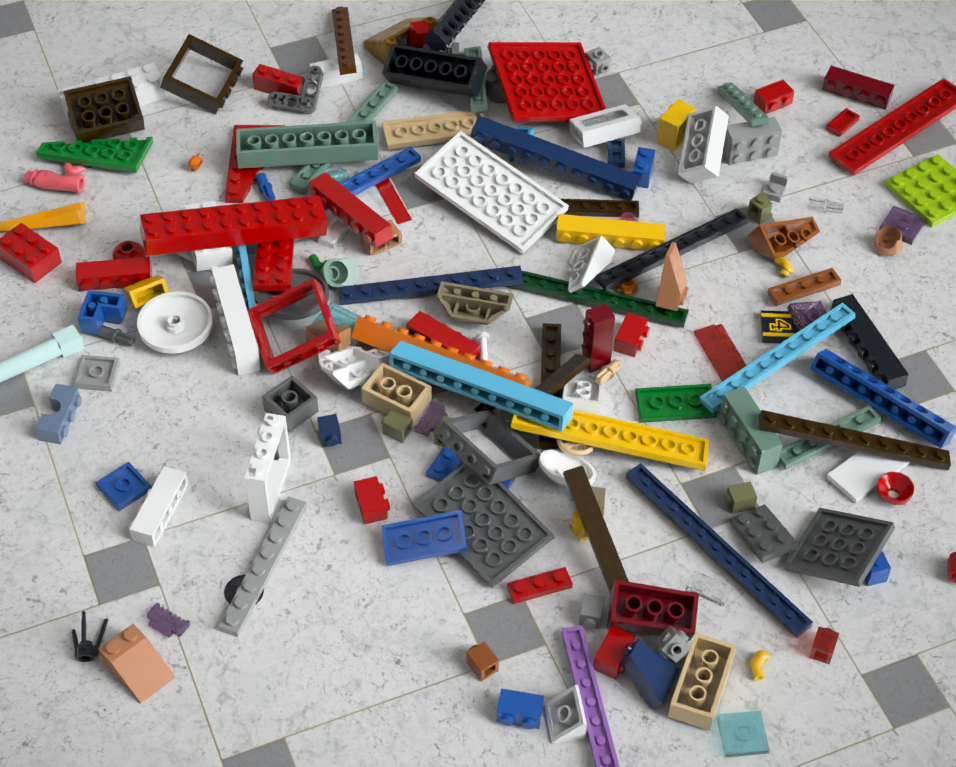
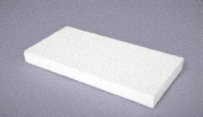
[827,434,910,503]

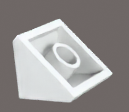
[544,685,587,744]

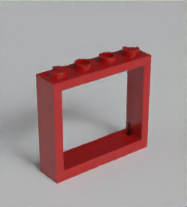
[247,278,341,374]

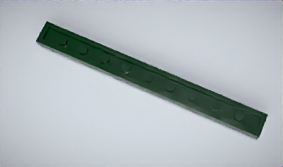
[509,270,689,328]

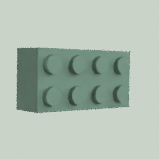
[719,386,783,475]

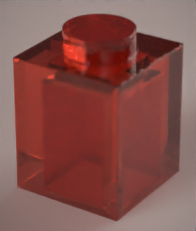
[809,626,839,665]

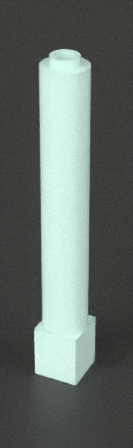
[0,325,84,383]

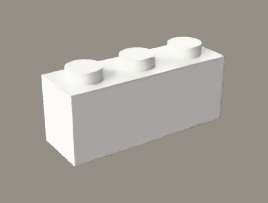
[309,53,363,90]

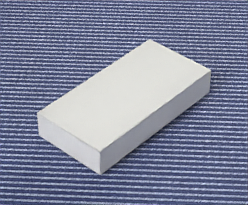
[318,216,350,248]

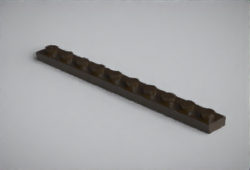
[759,410,951,470]

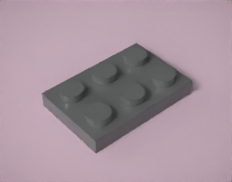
[730,504,798,563]

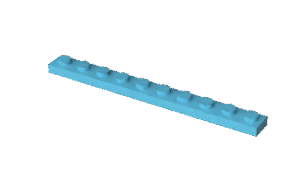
[699,303,856,413]

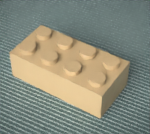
[668,633,737,731]

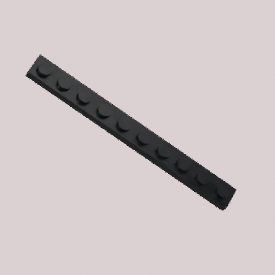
[595,208,748,291]

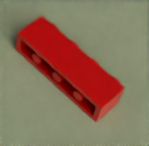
[76,256,152,291]
[406,311,480,360]

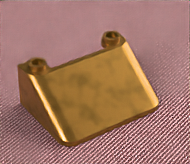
[364,17,438,66]

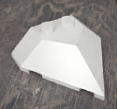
[317,346,389,390]

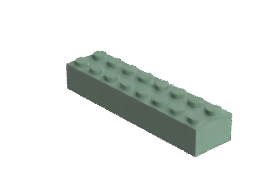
[236,121,378,169]

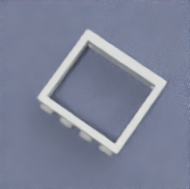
[244,413,291,523]

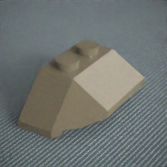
[437,281,514,325]

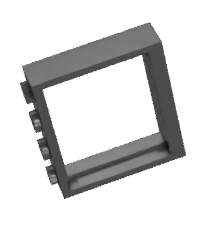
[436,409,541,485]

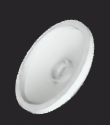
[539,449,597,487]

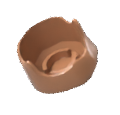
[874,226,903,255]

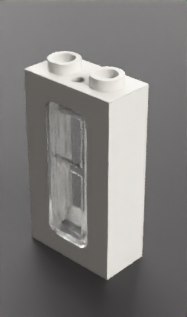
[569,104,642,148]

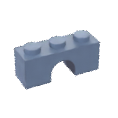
[35,384,82,444]

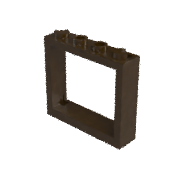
[160,34,244,114]

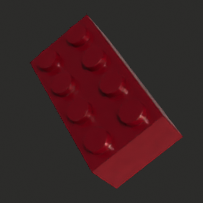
[607,580,699,641]

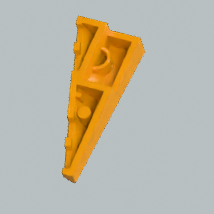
[0,202,85,232]

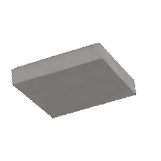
[73,355,120,392]

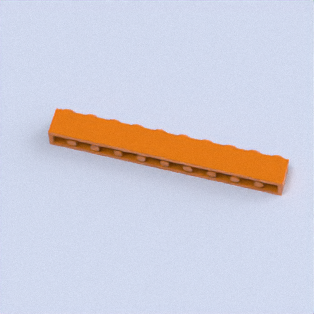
[351,314,532,387]

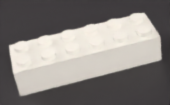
[57,63,167,126]
[210,264,261,376]

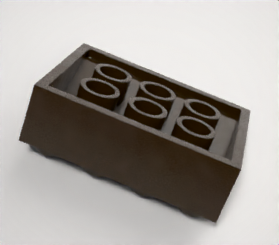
[63,76,145,143]

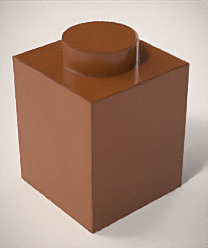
[466,642,499,681]

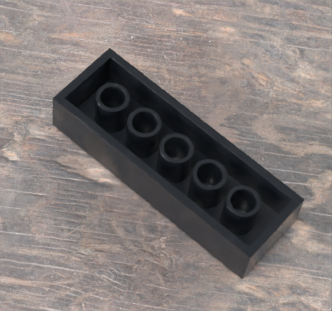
[382,44,488,97]

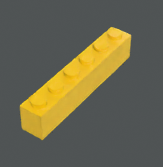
[556,214,666,251]

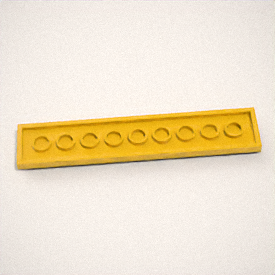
[511,410,709,471]

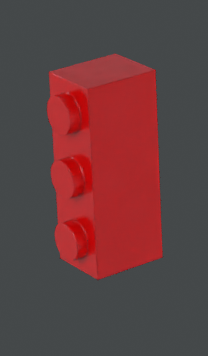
[252,64,305,102]

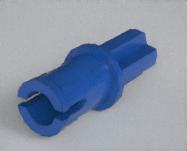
[255,173,275,201]

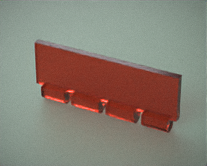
[694,324,747,382]

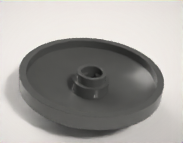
[255,268,329,320]

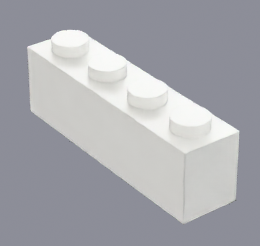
[129,466,188,547]

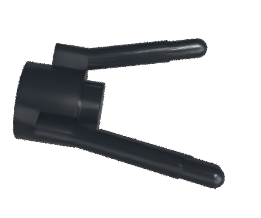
[72,611,108,662]

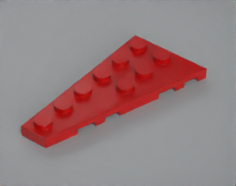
[225,125,285,203]

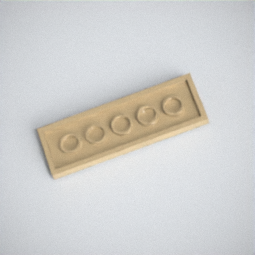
[382,110,484,150]

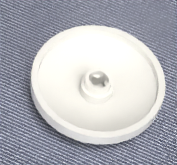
[137,291,213,353]

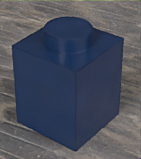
[317,414,342,447]

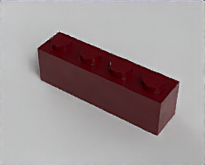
[822,65,895,110]
[581,303,615,373]

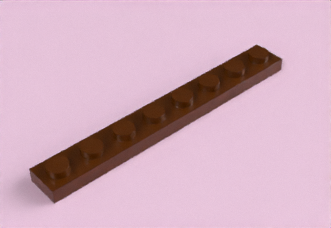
[332,6,357,75]

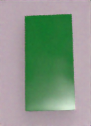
[635,384,717,423]

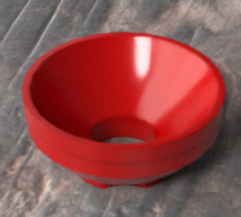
[112,240,146,260]
[877,472,914,505]

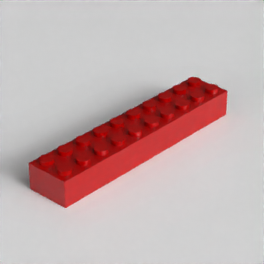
[140,195,328,256]

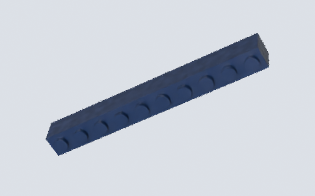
[470,115,641,200]

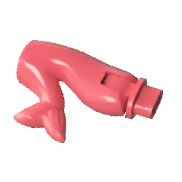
[23,162,86,194]

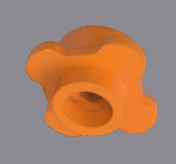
[188,152,203,171]
[616,279,638,295]

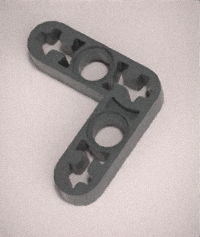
[268,65,324,114]

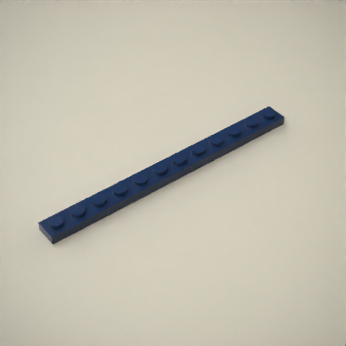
[625,463,813,638]

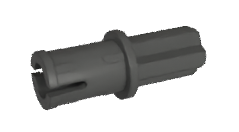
[98,325,135,346]

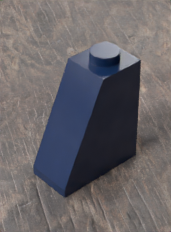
[620,639,680,709]

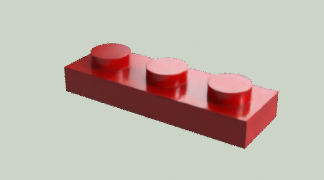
[507,567,573,604]

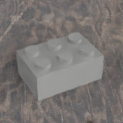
[723,117,782,165]

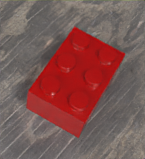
[0,223,62,283]

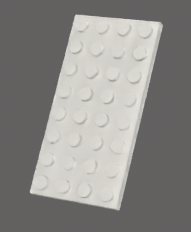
[415,131,569,254]

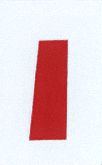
[376,178,412,224]

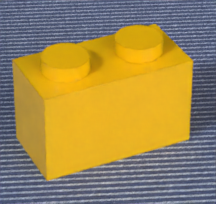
[124,275,169,309]

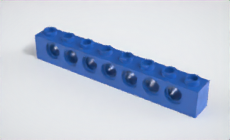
[810,349,956,448]

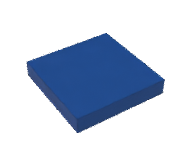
[96,462,152,511]

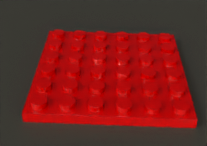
[487,42,606,122]

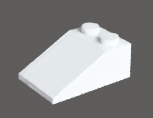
[562,375,604,415]

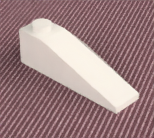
[568,235,615,293]

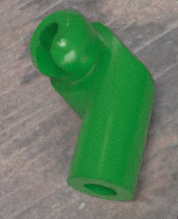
[309,254,327,271]

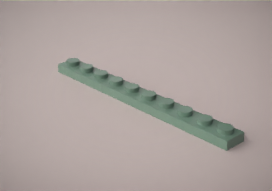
[289,81,399,194]

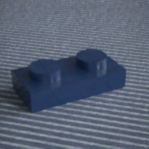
[607,138,625,168]

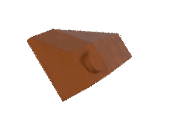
[748,216,820,258]

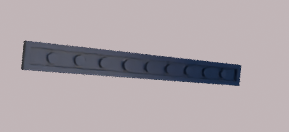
[339,265,523,305]

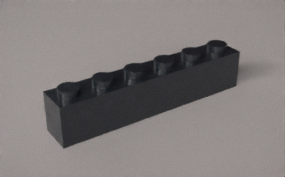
[830,294,909,389]

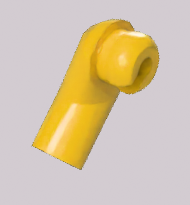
[774,257,793,277]
[750,650,770,681]

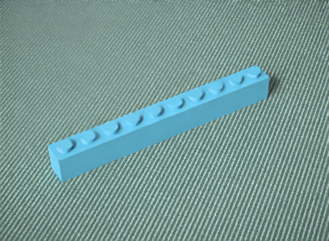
[389,341,574,432]

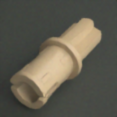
[593,359,622,385]

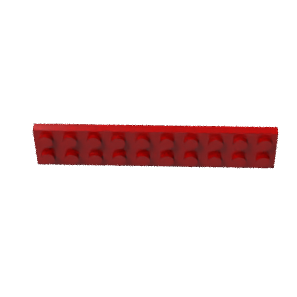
[828,78,956,176]

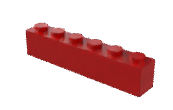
[309,172,393,248]

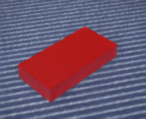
[826,108,860,137]

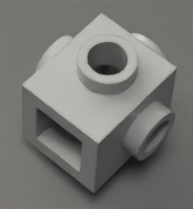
[586,47,611,76]
[656,625,691,663]

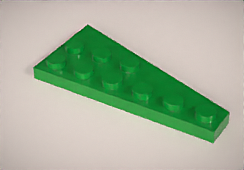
[36,137,153,173]

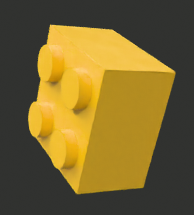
[657,99,696,152]

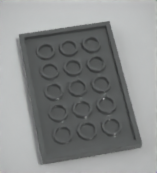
[413,463,554,588]

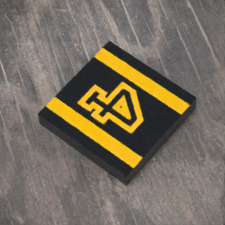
[760,310,800,343]

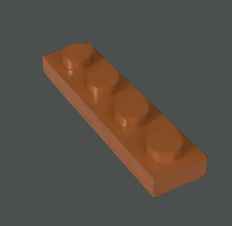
[767,268,841,306]

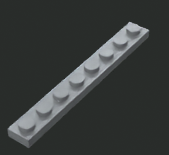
[218,496,307,637]

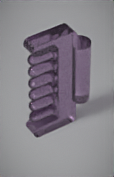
[414,401,448,437]
[147,603,190,638]

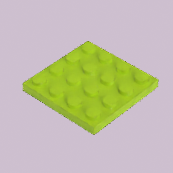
[885,154,956,228]

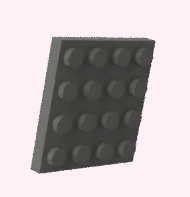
[783,507,895,587]

